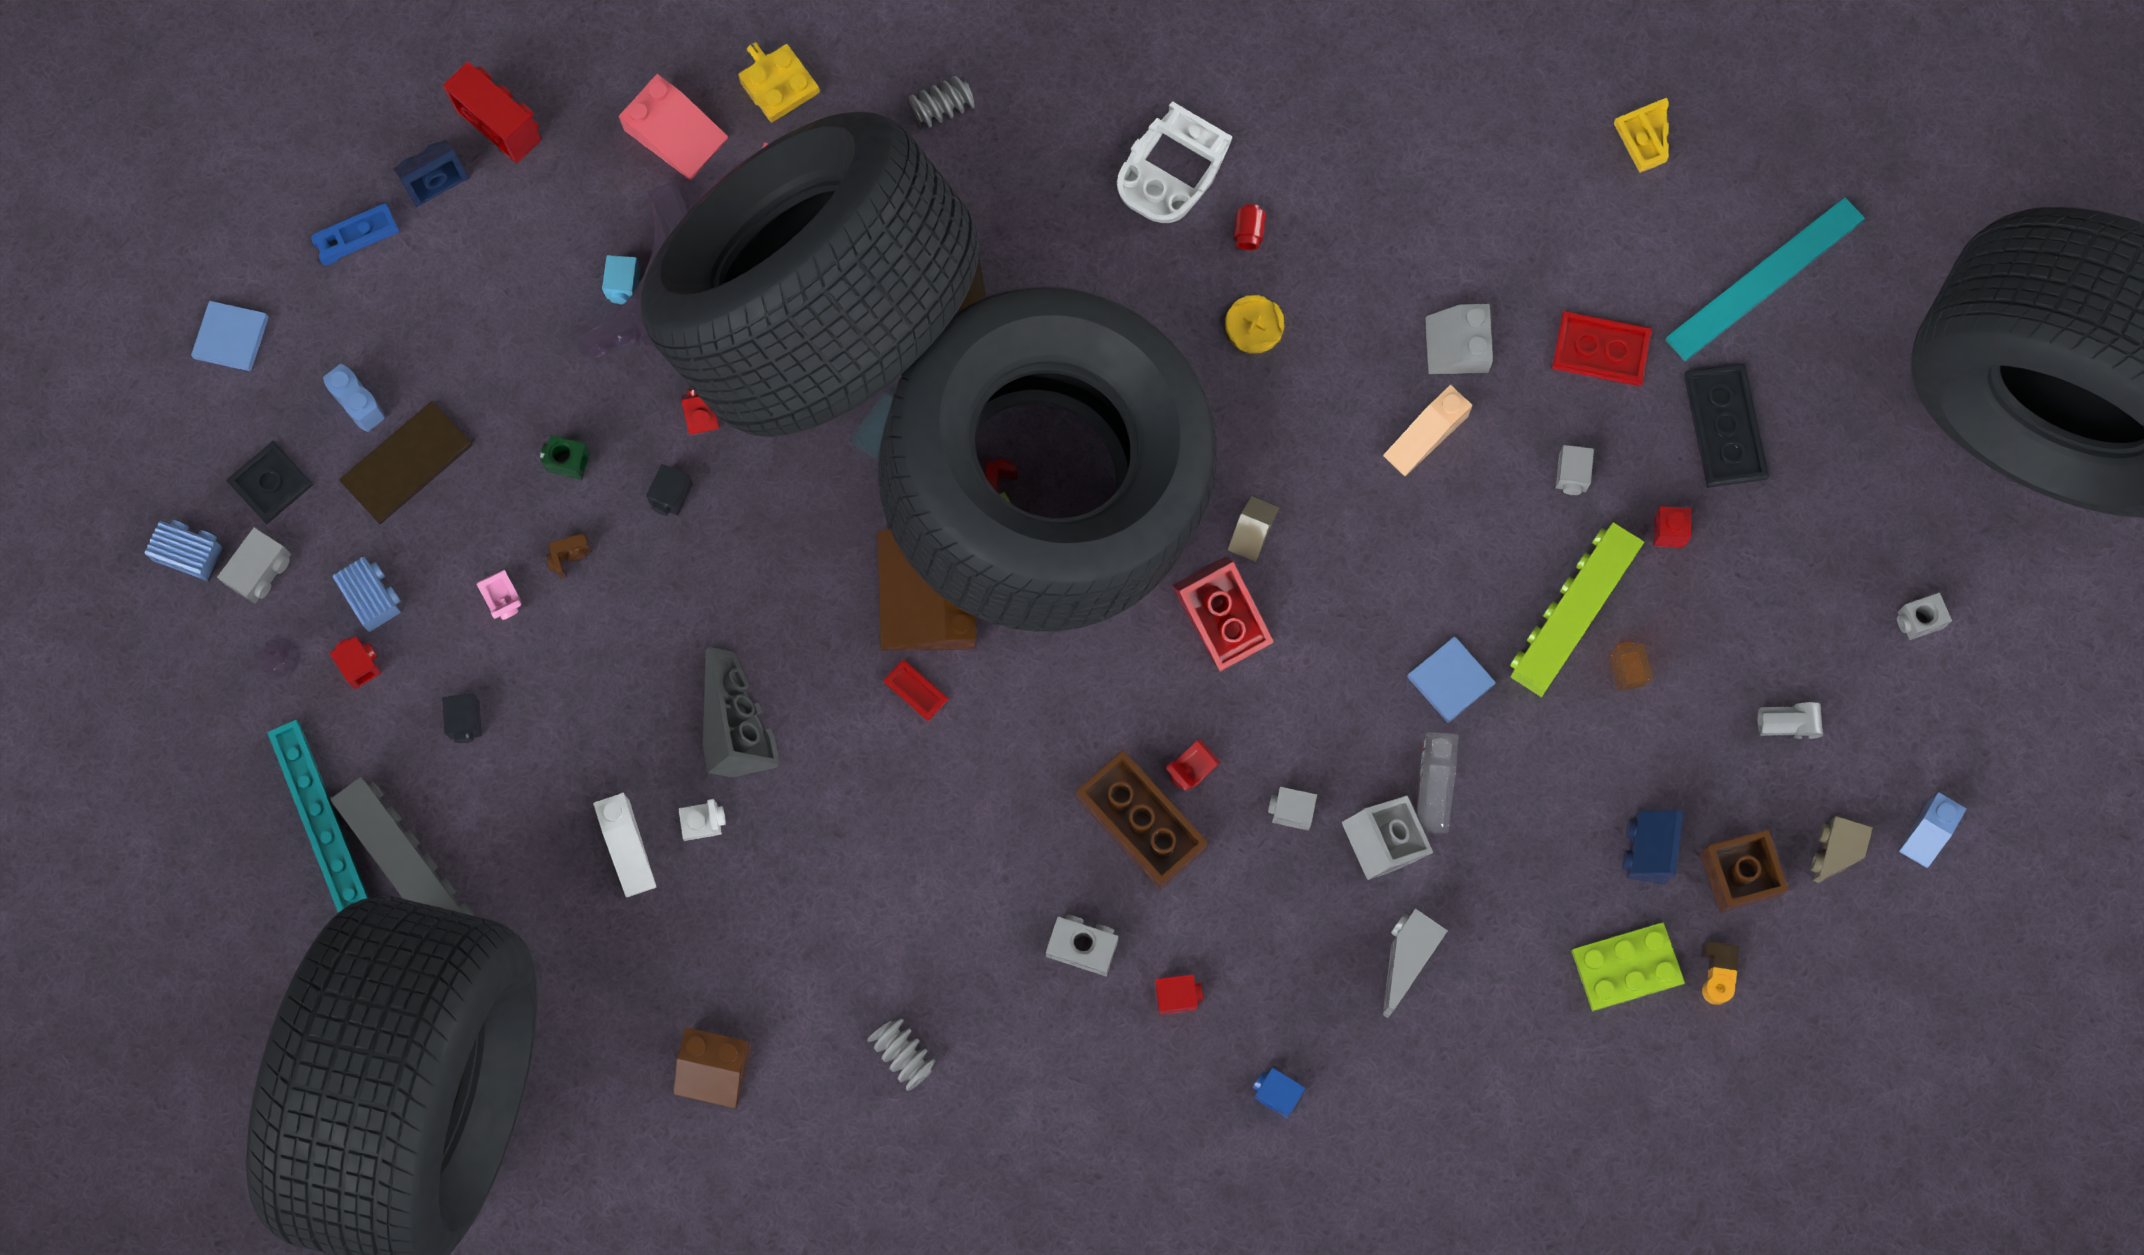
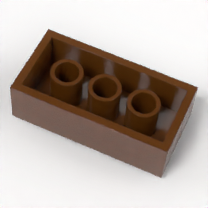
[1076,750,1208,891]

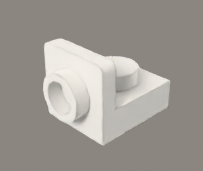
[679,799,726,841]

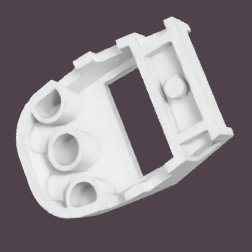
[1117,101,1232,223]

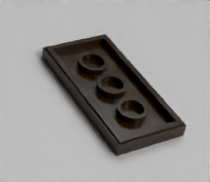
[339,401,473,524]

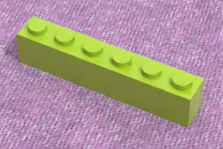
[1510,522,1644,697]

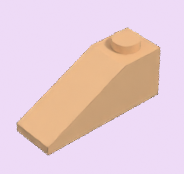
[1383,385,1473,476]

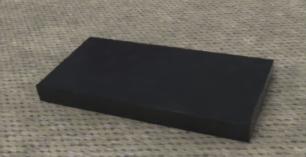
[1684,364,1769,488]

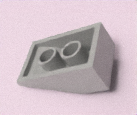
[1383,908,1448,1018]

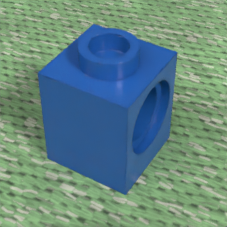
[1252,1067,1306,1119]

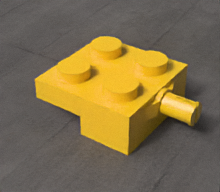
[738,42,820,123]

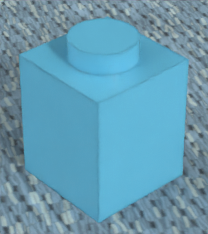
[602,255,641,304]

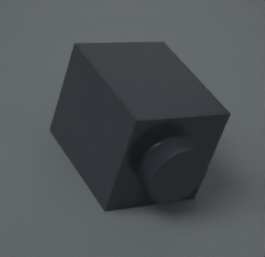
[646,464,693,516]
[442,694,482,743]

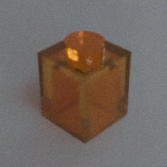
[1608,641,1654,692]

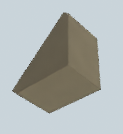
[1228,496,1280,562]

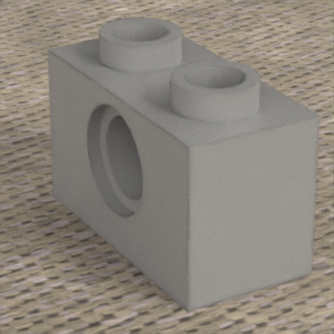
[1046,915,1119,977]

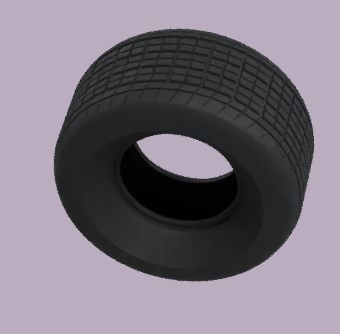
[640,111,979,437]
[1911,207,2144,518]
[878,287,1217,632]
[246,896,537,1255]

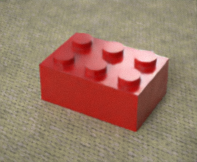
[442,61,541,164]

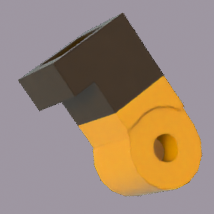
[1701,941,1739,1005]

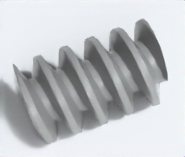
[908,76,975,128]
[867,1018,935,1091]

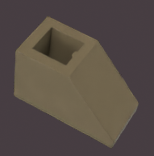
[1810,816,1873,883]

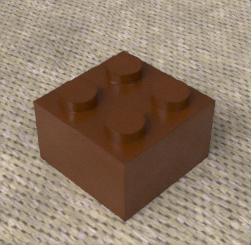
[1700,829,1789,913]

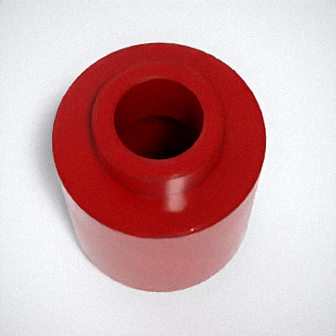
[1233,204,1266,251]

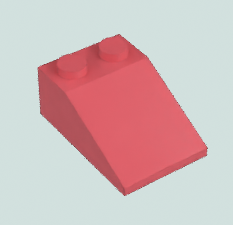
[619,74,729,180]

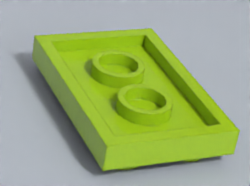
[1571,922,1685,1012]

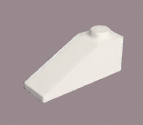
[593,793,656,898]

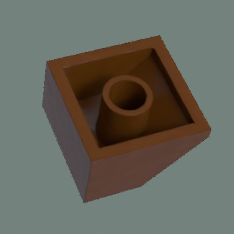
[674,1027,752,1108]

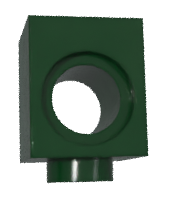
[540,435,590,481]

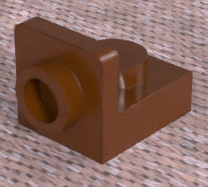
[546,533,592,579]

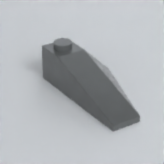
[703,647,780,777]

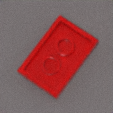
[1552,311,1652,387]

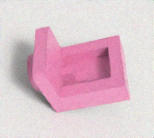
[476,569,522,620]

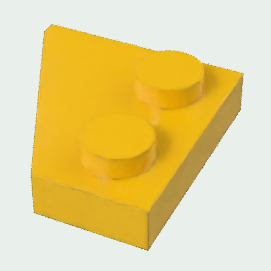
[1614,97,1669,173]

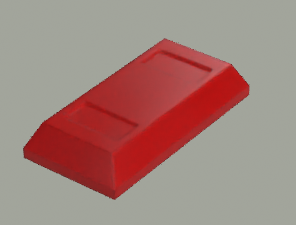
[883,659,949,722]

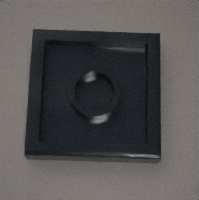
[226,441,313,525]

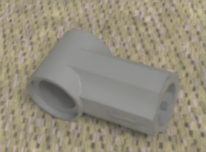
[1757,702,1823,739]

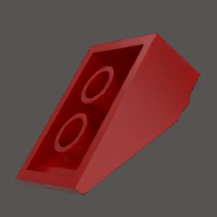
[1172,556,1274,672]

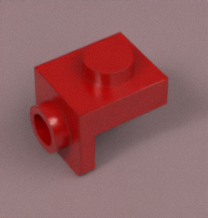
[681,388,719,435]
[985,460,1018,492]
[1166,740,1221,790]

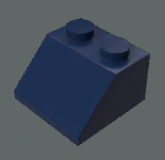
[394,139,469,207]
[1622,810,1684,885]

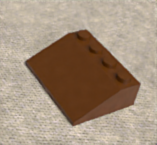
[877,529,977,651]

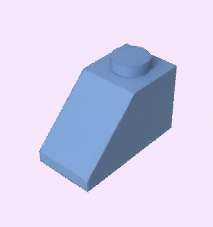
[1899,792,1967,868]

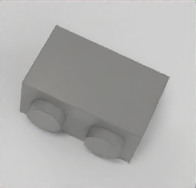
[217,528,291,604]

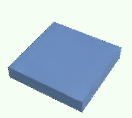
[191,301,269,371]
[1407,637,1496,723]

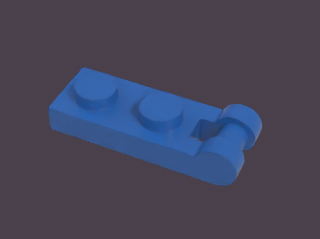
[311,203,399,266]

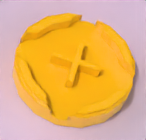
[1225,295,1285,354]

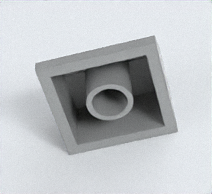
[1425,304,1493,374]
[1341,796,1433,880]

